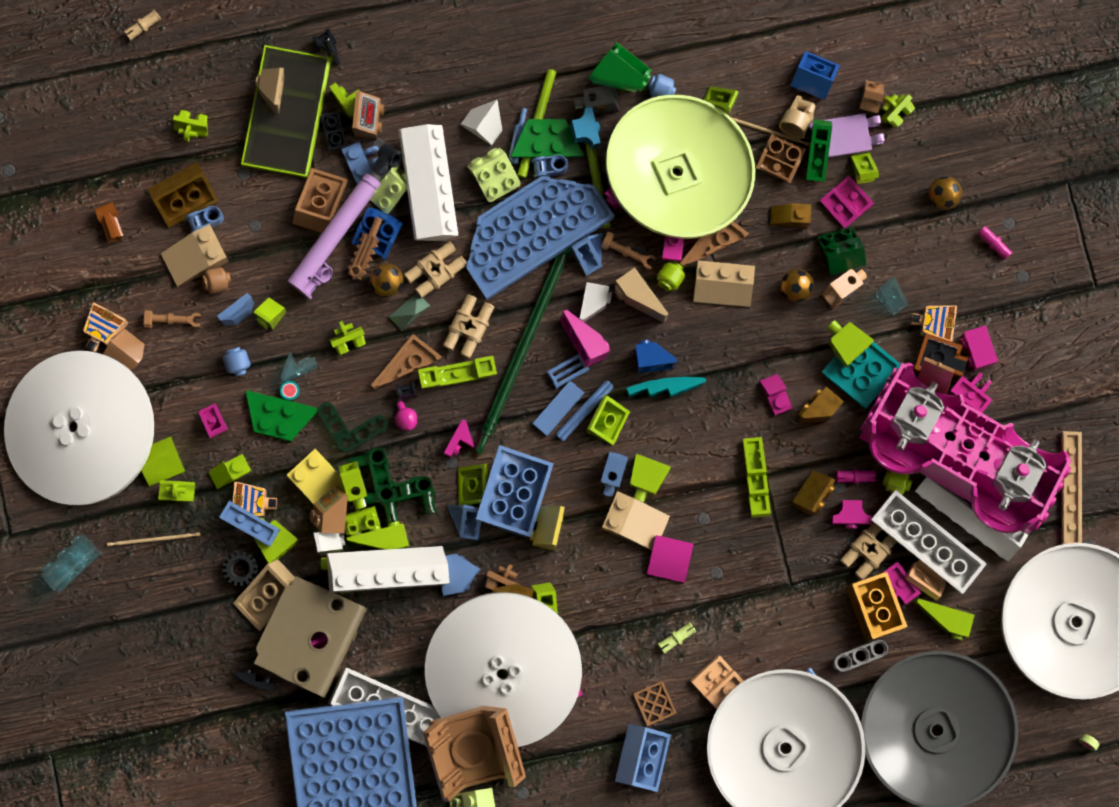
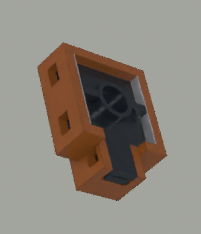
[913,333,968,378]

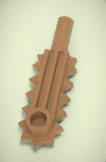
[348,217,383,280]

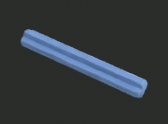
[556,380,613,441]

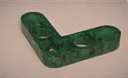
[318,402,388,453]

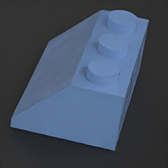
[615,724,671,792]

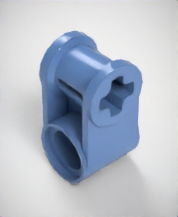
[531,155,568,179]
[185,206,224,233]

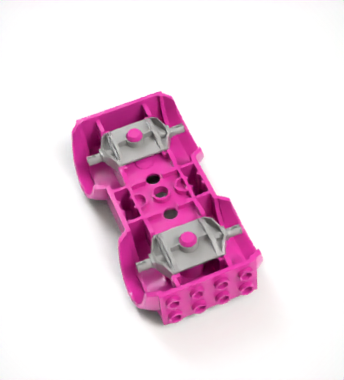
[859,363,1072,535]

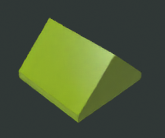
[587,395,630,445]
[141,436,185,487]
[458,464,488,506]

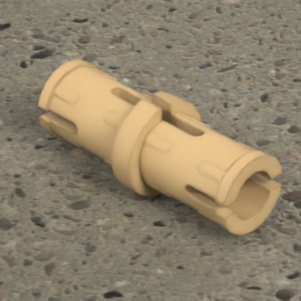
[124,10,161,41]

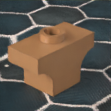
[860,80,884,113]

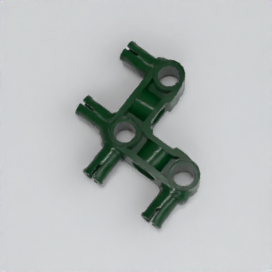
[348,448,437,524]

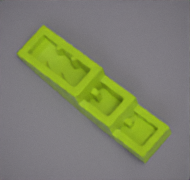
[743,437,771,518]

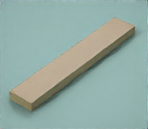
[1061,431,1082,545]

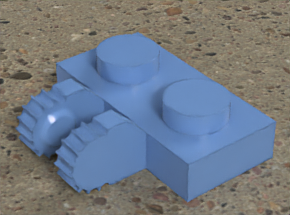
[342,142,379,184]

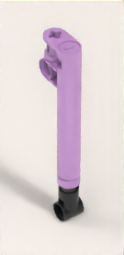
[287,144,403,300]

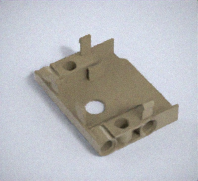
[254,576,367,698]

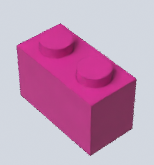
[960,325,998,371]

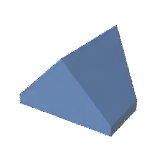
[571,233,603,276]
[446,505,482,540]

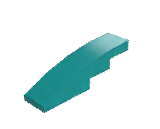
[626,377,706,398]

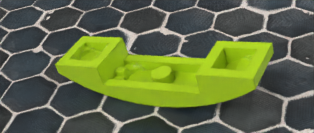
[418,356,497,389]

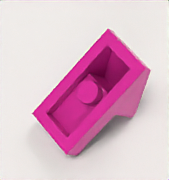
[760,374,793,416]
[198,403,229,439]
[444,419,474,459]

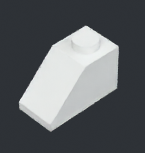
[580,282,612,322]
[314,532,346,556]

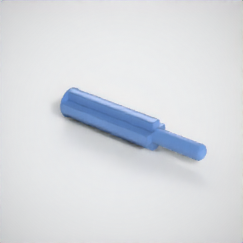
[508,108,527,164]

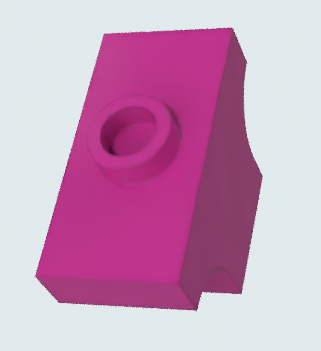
[662,236,684,262]
[831,500,872,529]

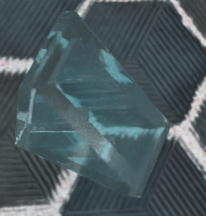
[875,277,908,316]

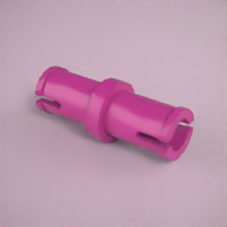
[977,225,1013,260]
[836,469,876,484]

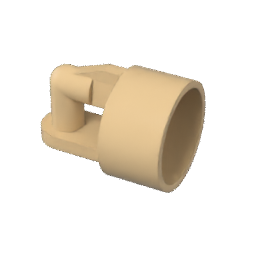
[779,96,816,139]

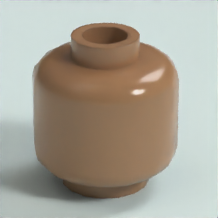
[201,267,231,294]

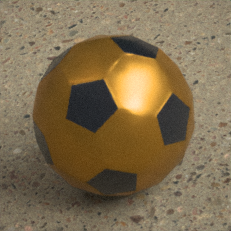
[928,176,962,210]
[370,263,403,297]
[780,269,814,303]

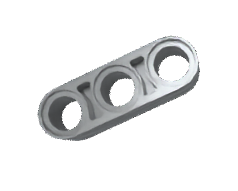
[832,640,888,672]

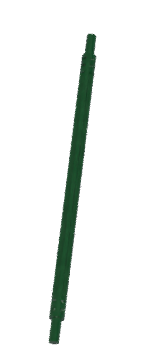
[475,245,573,454]

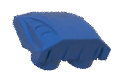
[351,207,403,260]

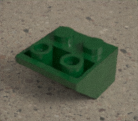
[817,227,867,275]

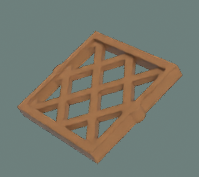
[633,681,676,726]

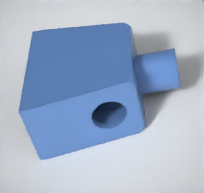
[601,451,628,497]

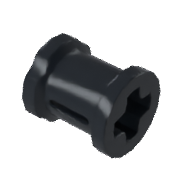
[395,381,418,402]

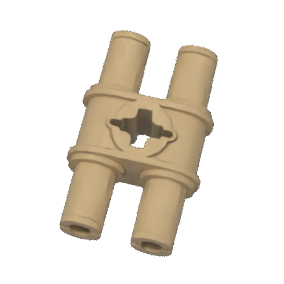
[404,241,467,298]
[443,294,494,359]
[840,522,897,580]

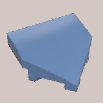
[442,554,481,596]

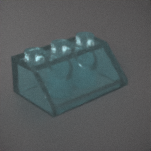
[41,534,103,593]

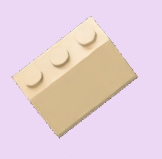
[693,261,755,308]

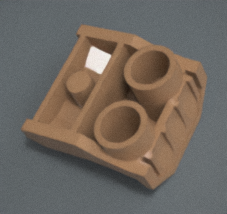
[756,134,806,183]

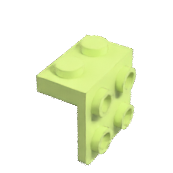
[467,148,521,202]
[370,165,407,214]

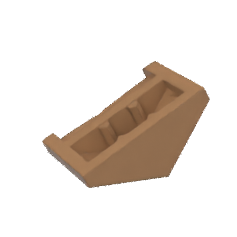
[103,329,145,370]

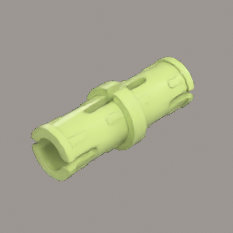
[658,622,696,654]

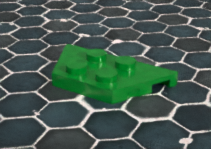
[511,119,584,158]
[246,391,319,442]

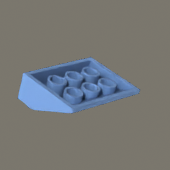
[475,445,554,538]

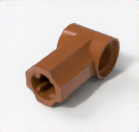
[95,202,124,242]

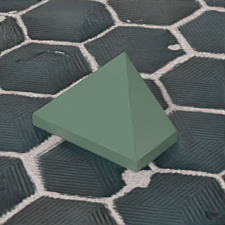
[389,293,430,331]

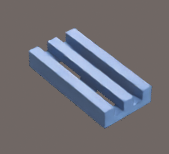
[547,354,589,389]

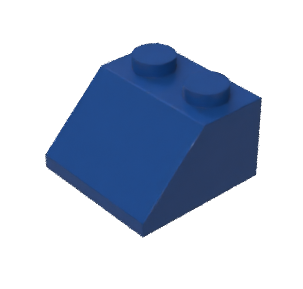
[790,51,840,100]
[634,340,677,374]

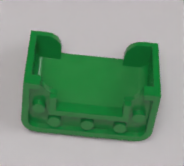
[587,42,652,92]

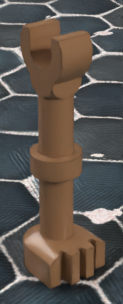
[601,232,656,270]
[144,310,201,328]

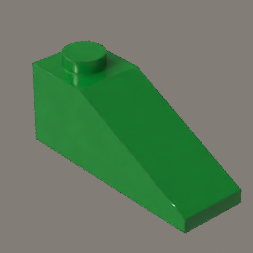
[806,119,832,182]

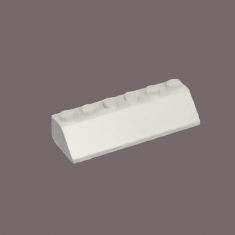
[399,124,458,241]
[915,476,1028,562]
[871,490,986,594]
[327,546,449,593]

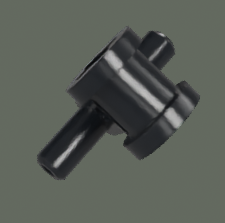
[312,28,341,66]

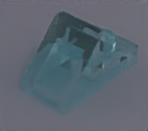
[281,352,319,382]

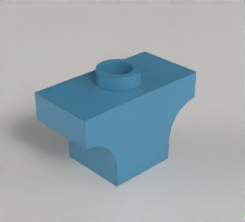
[570,107,601,149]

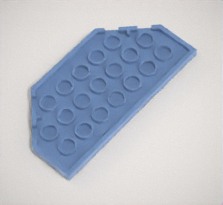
[466,176,615,300]

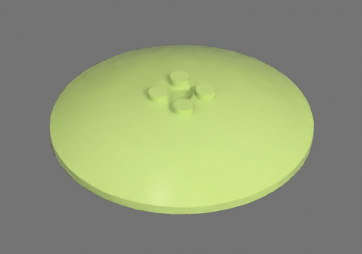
[606,95,755,239]

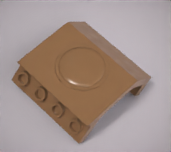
[423,706,526,802]

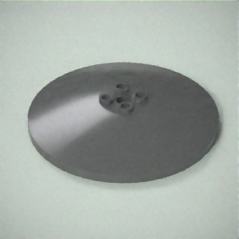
[861,651,1018,807]

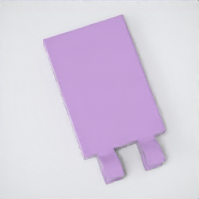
[810,113,885,158]

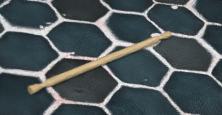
[732,118,810,146]
[107,532,200,547]

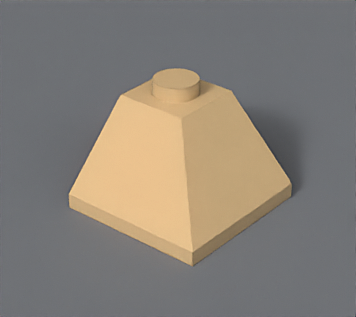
[256,68,284,114]

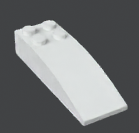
[328,668,441,747]

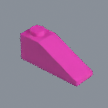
[559,310,610,367]

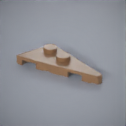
[680,222,749,268]
[371,334,442,389]

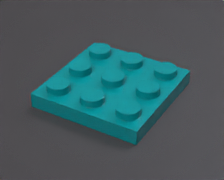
[821,342,901,410]

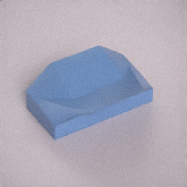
[217,293,254,325]

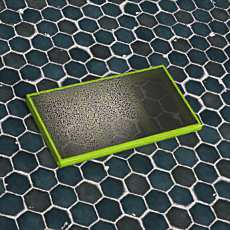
[241,45,331,178]

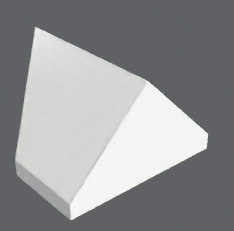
[461,100,502,146]

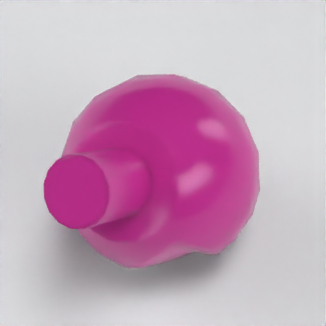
[395,401,417,431]

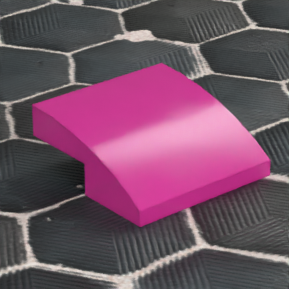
[820,175,875,228]
[647,535,694,583]

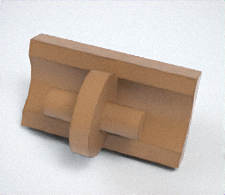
[485,564,520,590]

